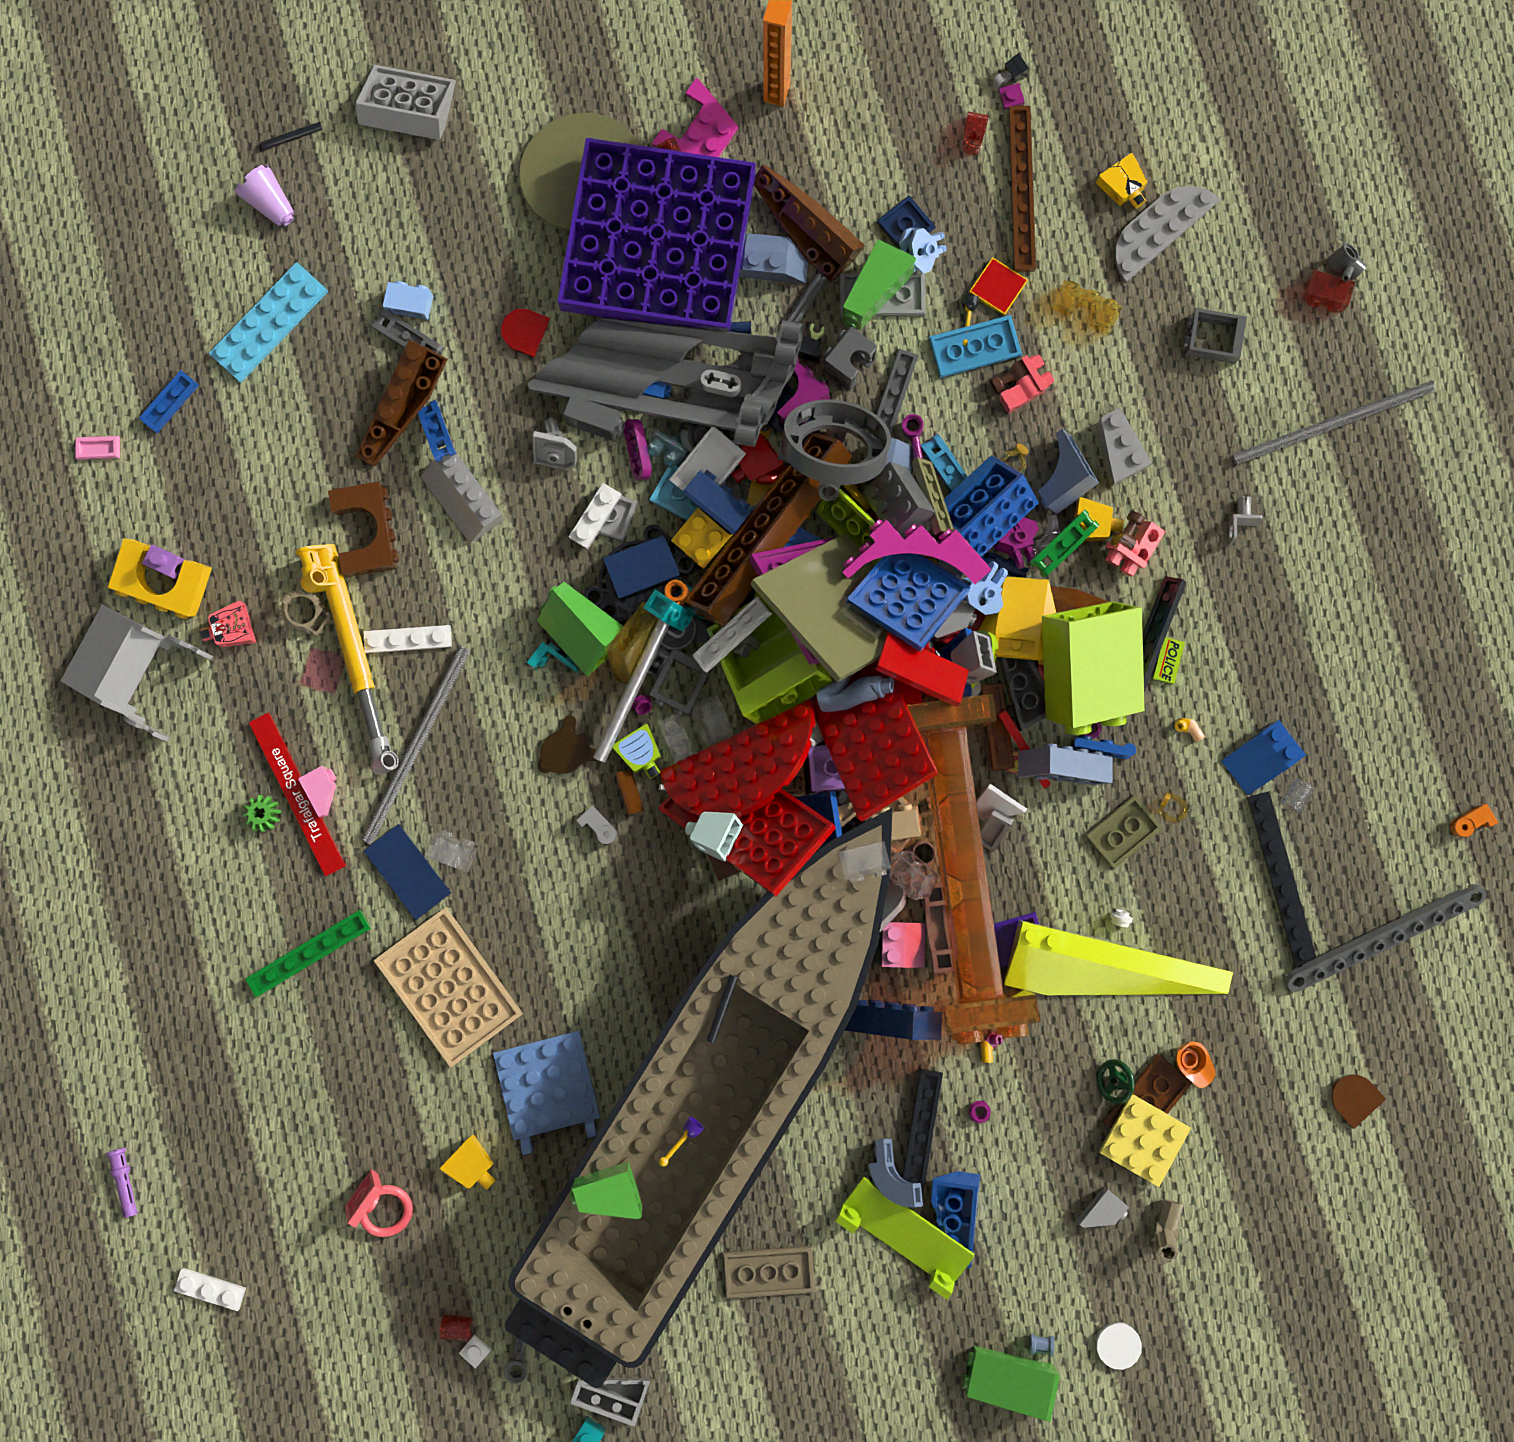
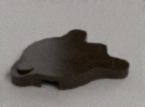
[538,715,599,774]

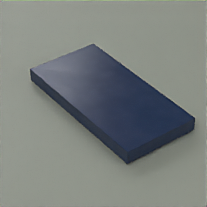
[364,824,452,920]

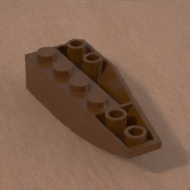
[754,165,865,283]
[356,340,448,466]

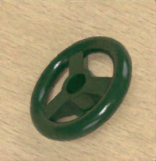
[1097,1059,1135,1104]

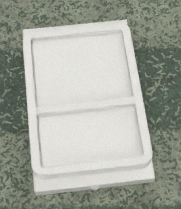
[669,427,746,491]

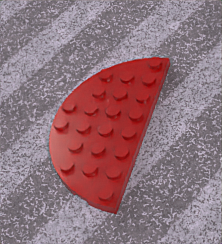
[660,699,815,818]

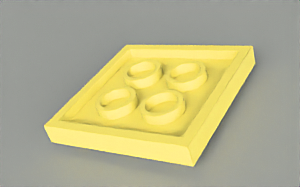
[1099,1094,1191,1187]

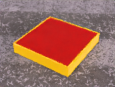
[969,257,1028,316]

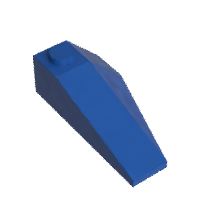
[931,1171,981,1268]

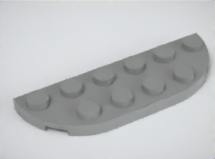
[1115,186,1220,283]

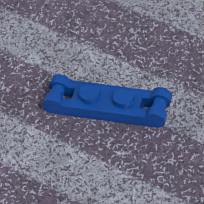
[418,400,457,462]

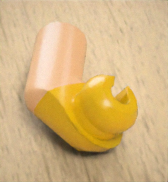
[1174,718,1205,742]

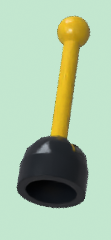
[962,295,979,346]

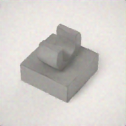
[734,635,760,658]

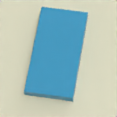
[928,315,1022,378]

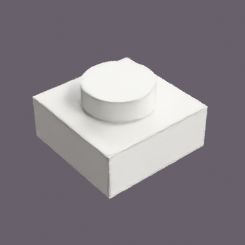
[459,1335,491,1369]

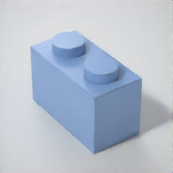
[383,281,433,320]

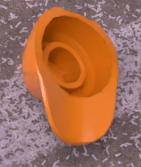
[1175,1041,1215,1088]

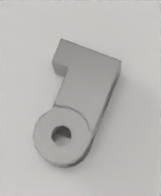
[576,806,617,844]

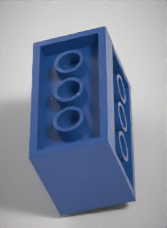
[944,455,1039,557]

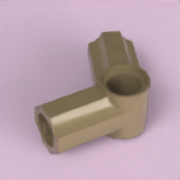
[1150,1198,1183,1262]

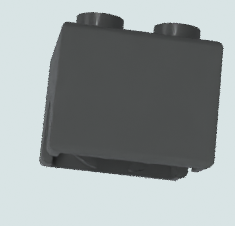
[823,327,877,391]

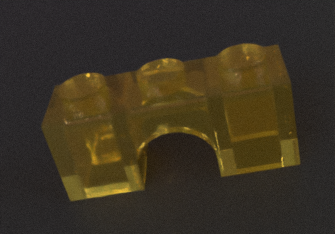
[1051,280,1123,335]

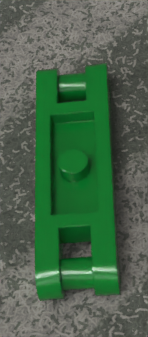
[1029,509,1100,578]

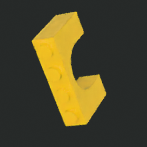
[108,538,212,619]

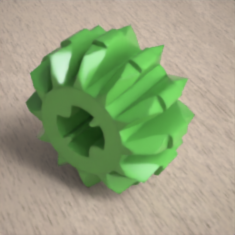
[242,795,281,832]

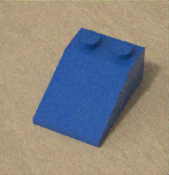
[1221,720,1306,796]

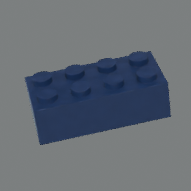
[844,999,943,1040]

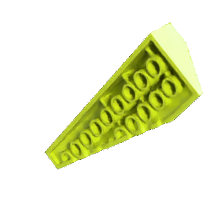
[1004,920,1233,995]

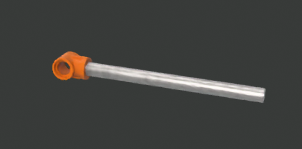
[593,580,690,763]

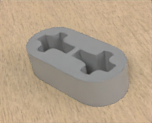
[701,370,741,397]

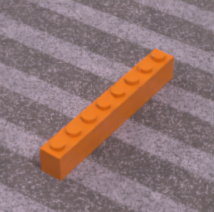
[763,0,792,107]

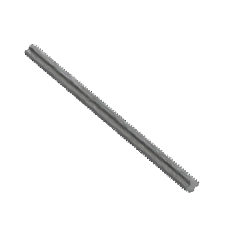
[1232,380,1435,466]
[361,646,470,844]

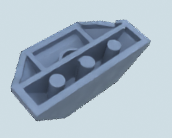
[739,233,808,284]

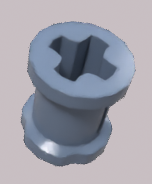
[1029,1334,1054,1357]

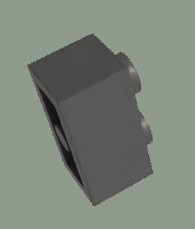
[647,646,671,678]

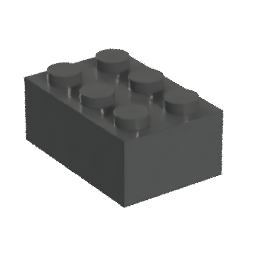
[863,462,936,537]

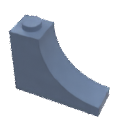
[1039,429,1099,514]

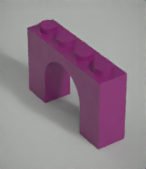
[768,335,830,426]

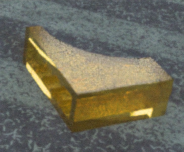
[606,602,658,685]

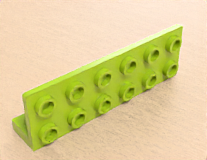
[835,1177,974,1300]

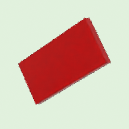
[875,633,969,707]

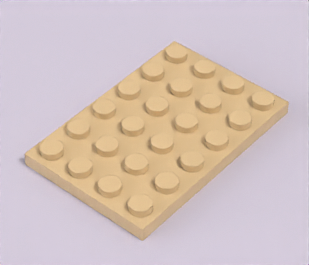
[374,908,523,1068]

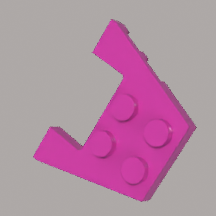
[652,78,738,157]

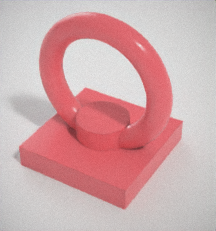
[345,1169,413,1237]

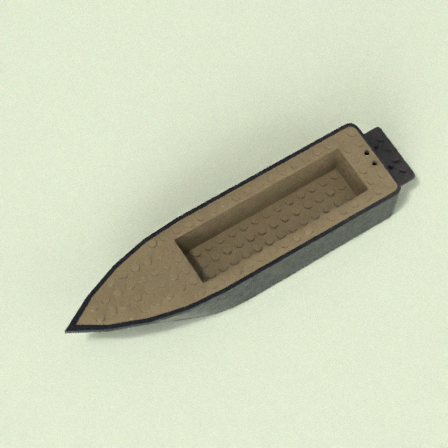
[504,808,893,1388]

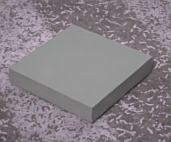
[594,487,638,542]

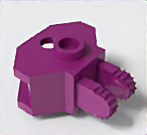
[993,517,1039,569]

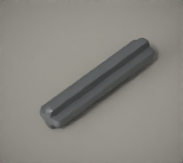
[786,274,826,323]

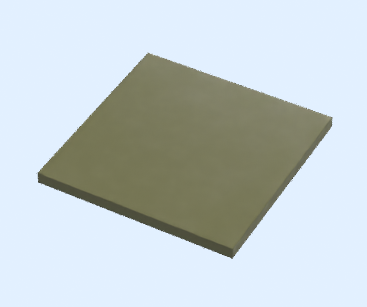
[750,533,894,683]

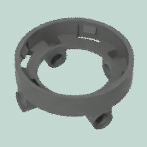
[777,400,891,501]

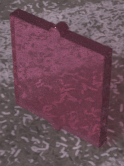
[301,648,345,694]

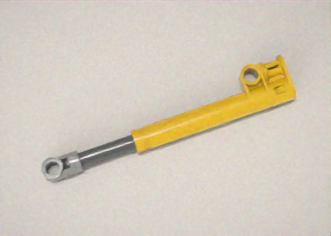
[295,544,399,775]

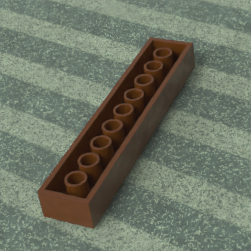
[684,432,852,627]

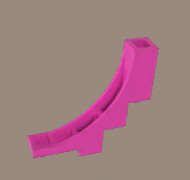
[841,518,992,584]

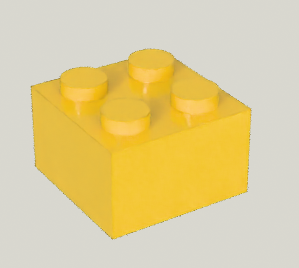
[671,507,735,569]

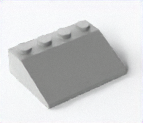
[356,65,456,140]

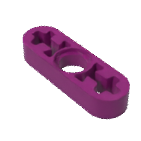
[624,419,652,480]

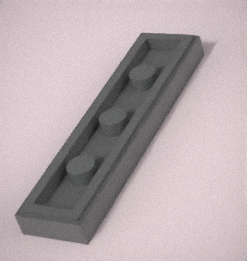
[876,349,919,435]

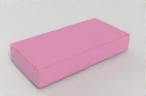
[75,436,120,460]

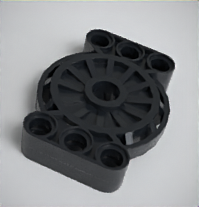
[584,524,695,638]

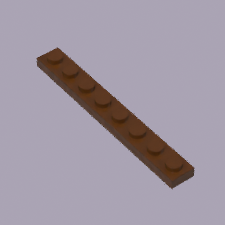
[1008,106,1036,272]

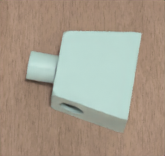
[685,812,743,862]

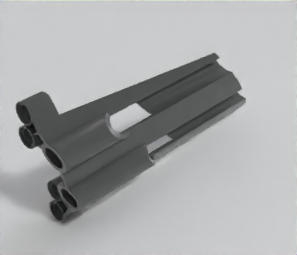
[527,317,803,447]

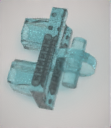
[648,429,688,468]

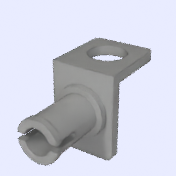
[1228,496,1262,545]

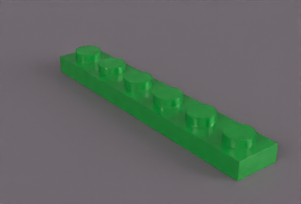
[245,910,372,998]

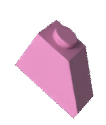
[298,766,336,818]

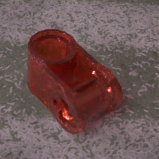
[963,111,989,155]

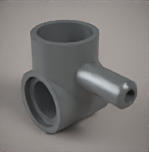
[1328,243,1367,282]

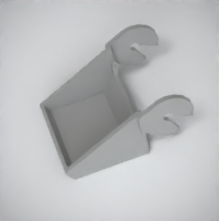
[61,605,214,741]

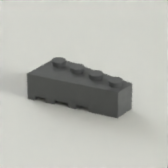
[998,657,1046,732]

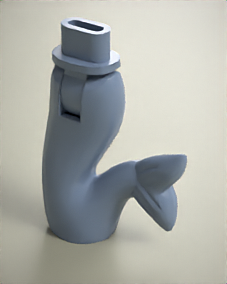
[817,672,894,712]

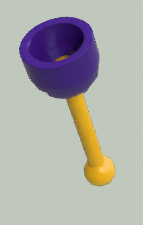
[659,1117,704,1166]

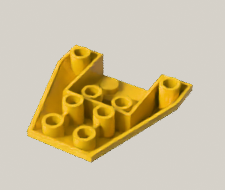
[979,577,1056,665]

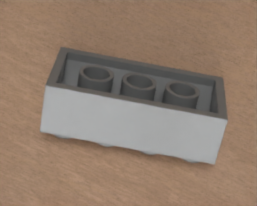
[421,454,505,544]

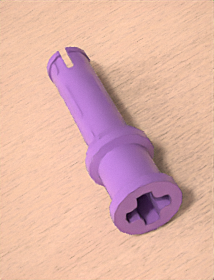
[105,1147,138,1218]

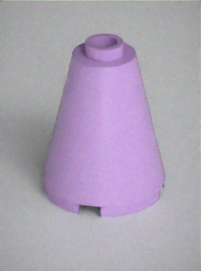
[235,165,294,226]

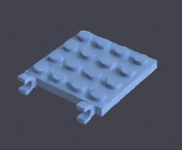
[493,1031,601,1155]

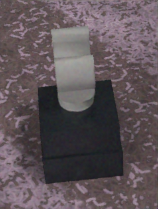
[993,53,1029,89]

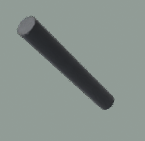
[260,121,323,150]
[706,974,738,1044]

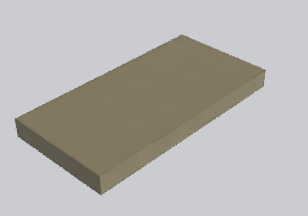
[723,1246,815,1299]

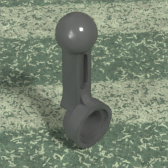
[504,1337,528,1384]

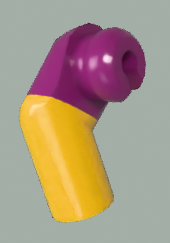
[980,1032,1003,1063]

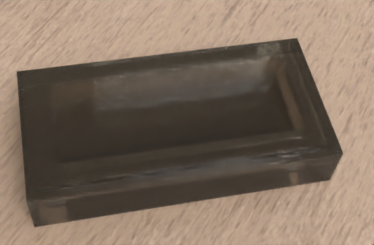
[836,602,884,644]

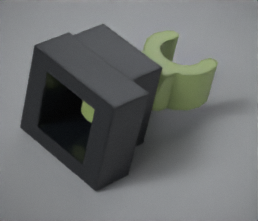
[798,324,824,363]

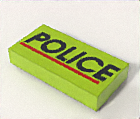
[1152,637,1185,684]

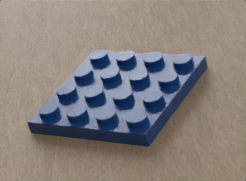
[846,553,971,652]

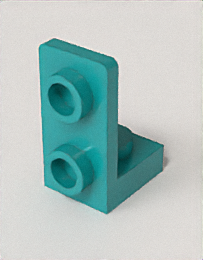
[643,590,694,631]
[527,642,579,673]

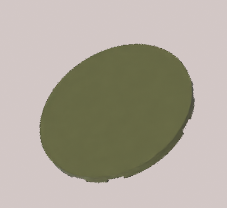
[520,113,640,231]

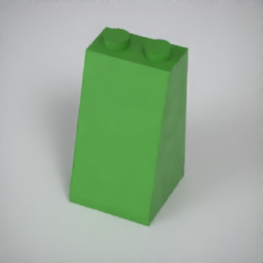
[841,239,917,330]
[537,582,626,676]
[962,1346,1060,1422]

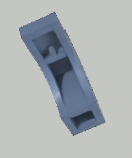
[869,1139,923,1207]

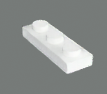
[569,483,622,550]
[174,1268,246,1311]

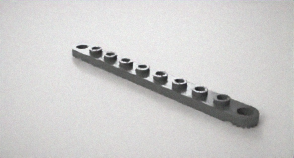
[1284,884,1486,992]

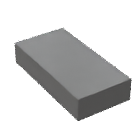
[974,809,1014,852]

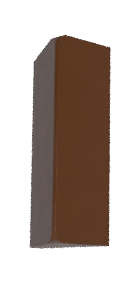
[615,770,645,816]

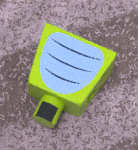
[613,724,661,779]

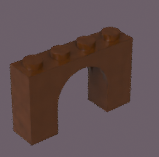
[328,481,399,578]

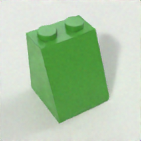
[570,1161,642,1219]

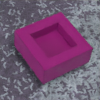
[998,83,1025,110]

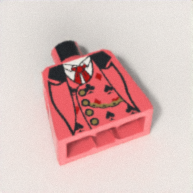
[200,601,256,647]

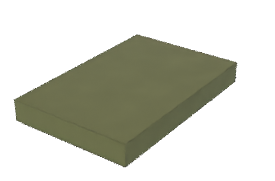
[1085,794,1163,870]

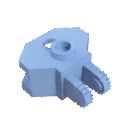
[899,228,947,273]
[961,561,1008,615]

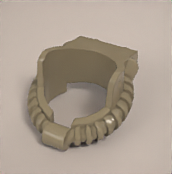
[280,589,333,636]

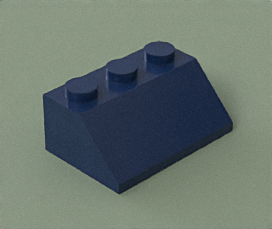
[682,469,751,534]

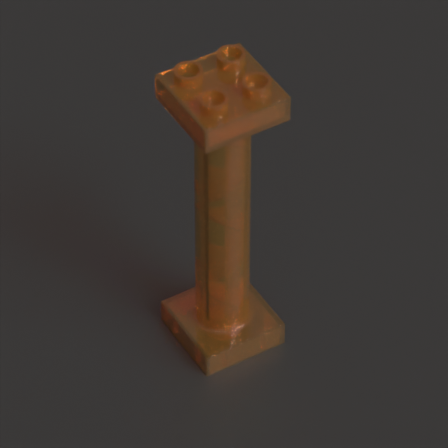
[907,694,1040,1044]

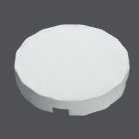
[1096,1322,1142,1370]

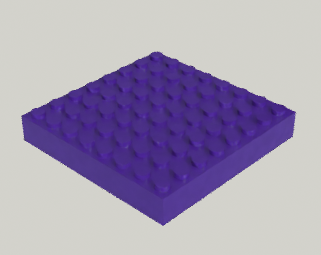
[558,138,756,332]

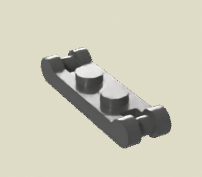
[370,308,445,354]

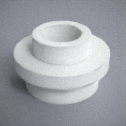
[1110,909,1133,927]

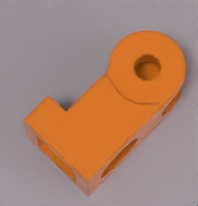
[1450,804,1498,837]

